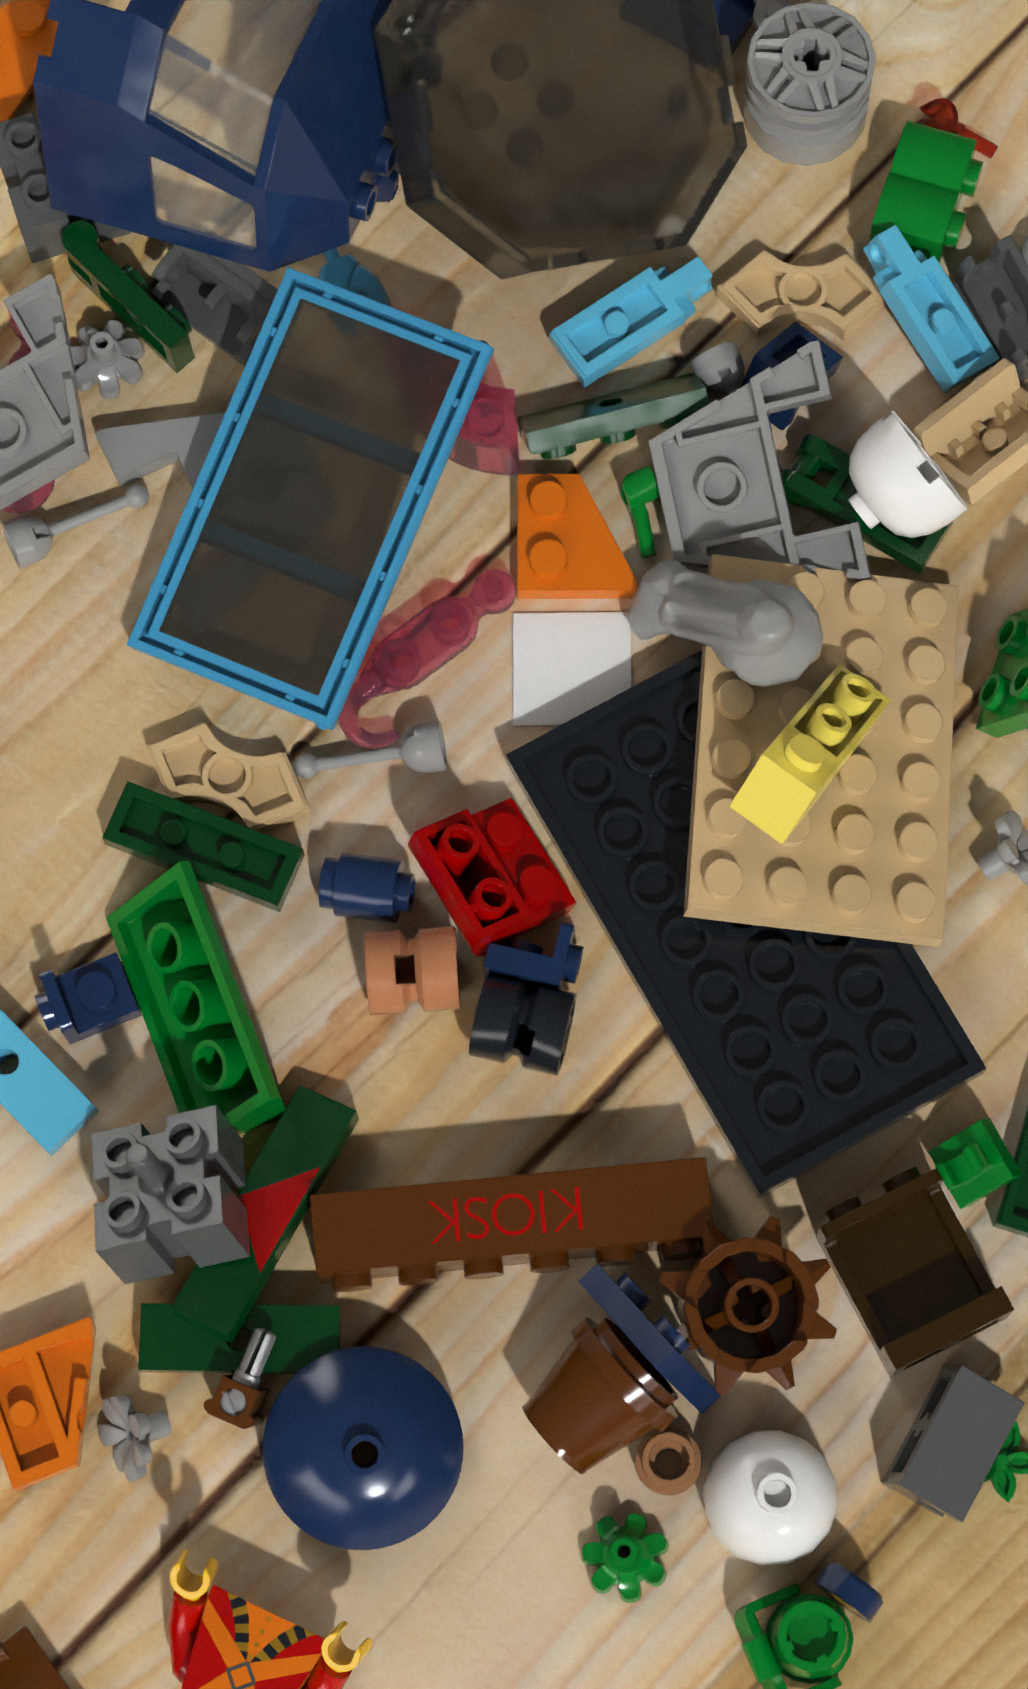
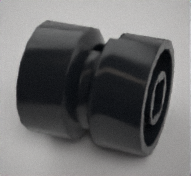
[469,973,577,1076]

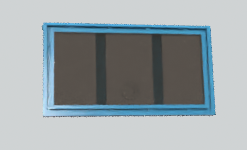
[127,267,494,730]

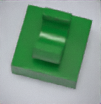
[928,1118,1022,1209]

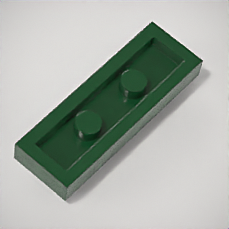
[102,781,305,912]

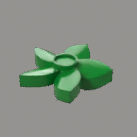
[984,1421,1028,1503]

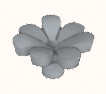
[71,320,145,399]
[978,810,1028,886]
[98,1395,171,1482]

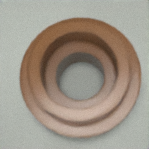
[635,1427,702,1496]

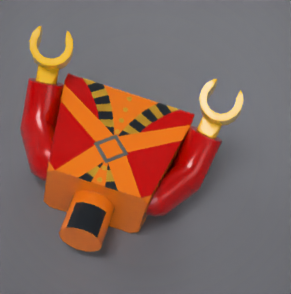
[168,1550,373,1689]

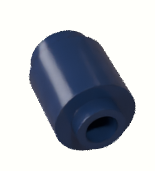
[318,853,416,923]

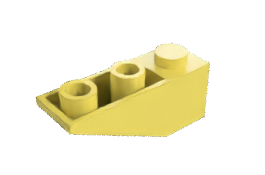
[729,664,891,845]

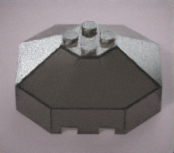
[374,0,747,280]

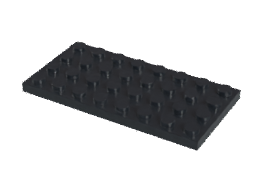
[506,650,987,1198]

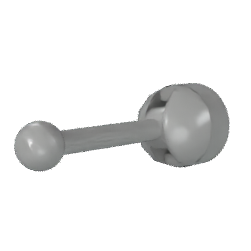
[690,342,783,471]
[1,484,149,569]
[294,721,447,779]

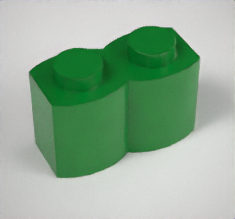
[869,121,984,262]

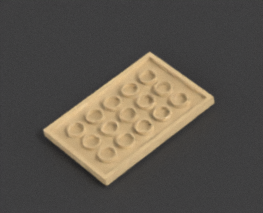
[683,554,959,947]

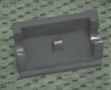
[952,235,1028,382]
[151,244,278,366]
[881,1365,1025,1522]

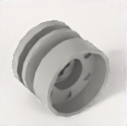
[742,2,876,166]

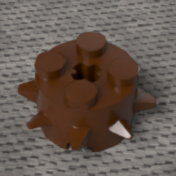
[658,1215,837,1396]

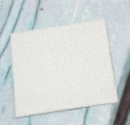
[513,612,631,726]

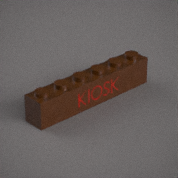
[310,1157,713,1292]

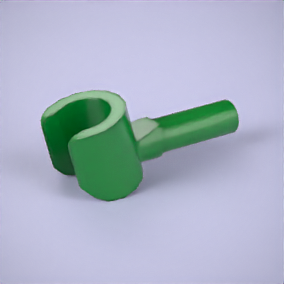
[620,466,660,558]

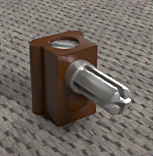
[203,1328,276,1429]

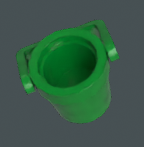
[734,1583,853,1689]

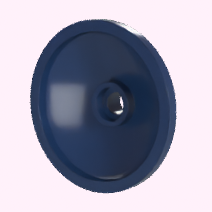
[263,1346,464,1550]

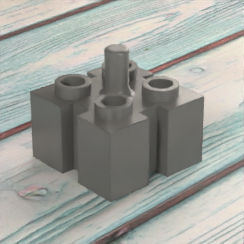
[0,112,133,263]
[92,1105,250,1285]

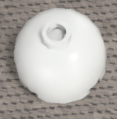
[848,411,968,538]
[703,1430,838,1566]

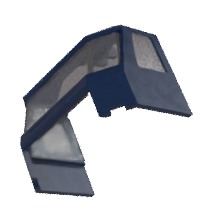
[33,0,440,272]

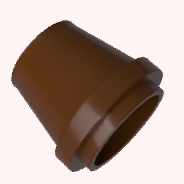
[522,1317,678,1474]

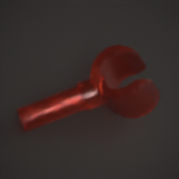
[915,98,998,159]

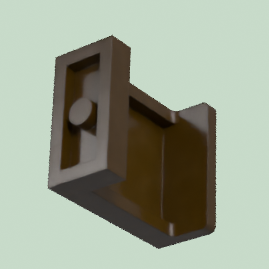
[816,1167,1015,1378]

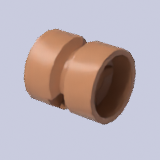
[364,926,461,1015]

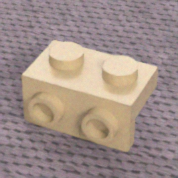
[913,358,1028,506]

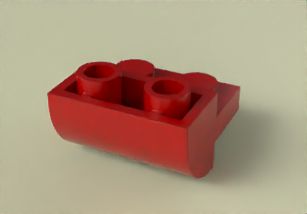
[408,797,577,957]

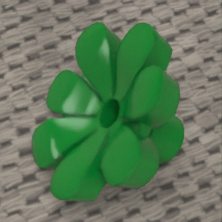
[581,1513,669,1603]

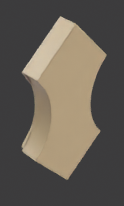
[716,250,887,341]
[146,721,311,833]

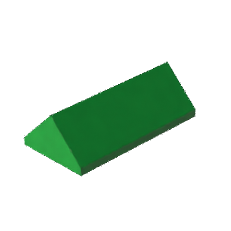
[106,861,286,1135]

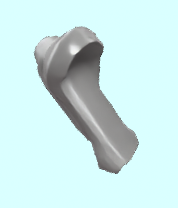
[628,560,823,687]

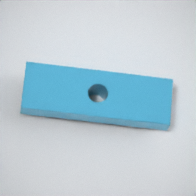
[0,1009,99,1157]

